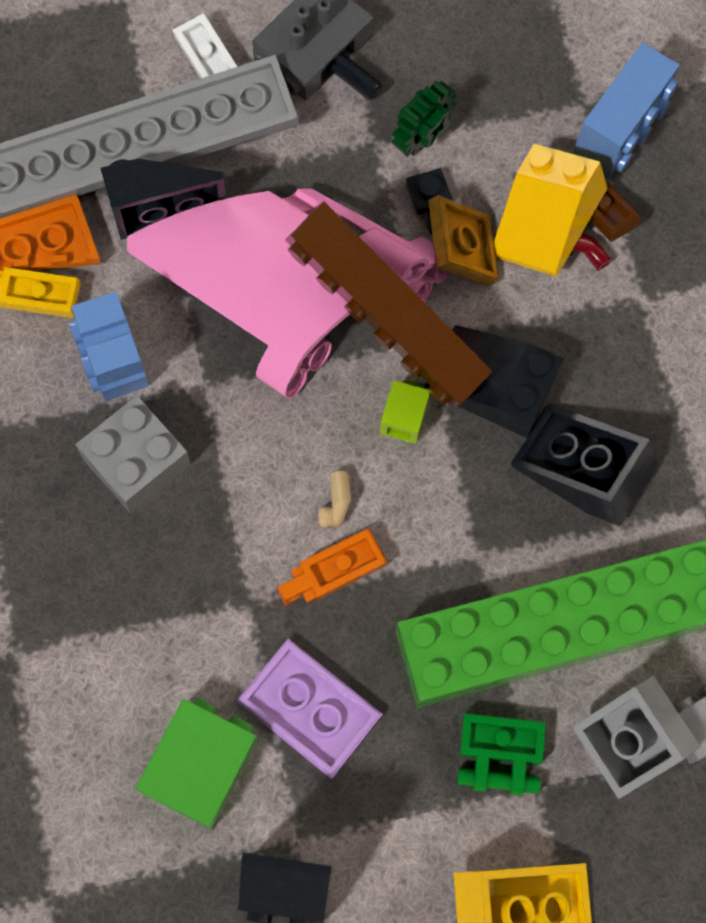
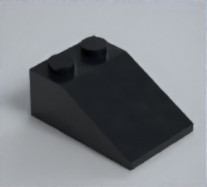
[100,158,226,240]
[424,325,564,438]
[511,404,658,526]
[238,853,332,923]

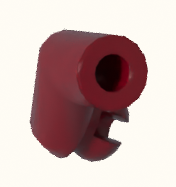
[569,233,612,271]

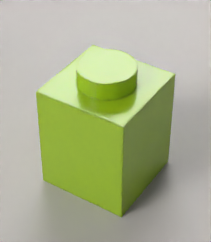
[379,380,430,444]

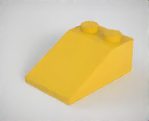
[493,144,608,277]
[453,863,592,923]

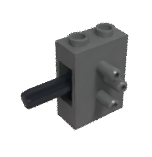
[252,0,382,101]

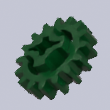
[391,80,458,157]

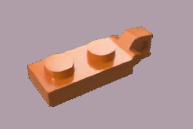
[277,528,388,606]

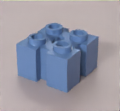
[68,291,149,401]

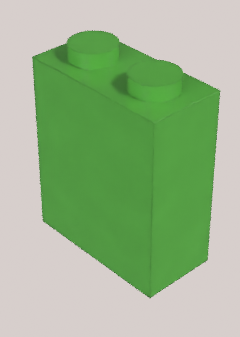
[135,697,258,830]

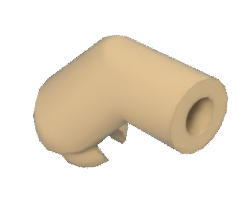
[318,471,351,529]

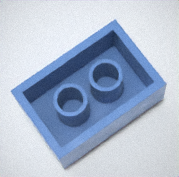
[573,42,680,180]

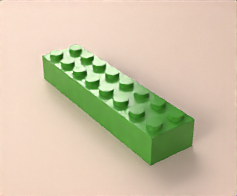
[395,540,706,708]

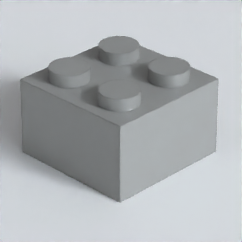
[75,395,191,514]
[572,676,700,799]

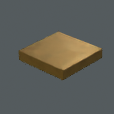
[428,195,498,286]

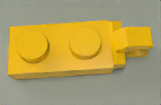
[0,267,81,319]

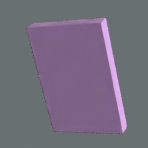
[237,638,383,780]

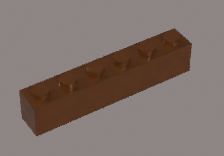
[285,201,492,406]

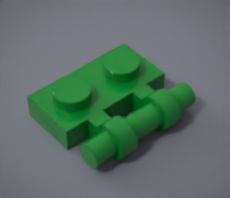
[457,713,546,796]

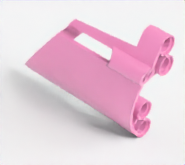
[127,188,449,399]

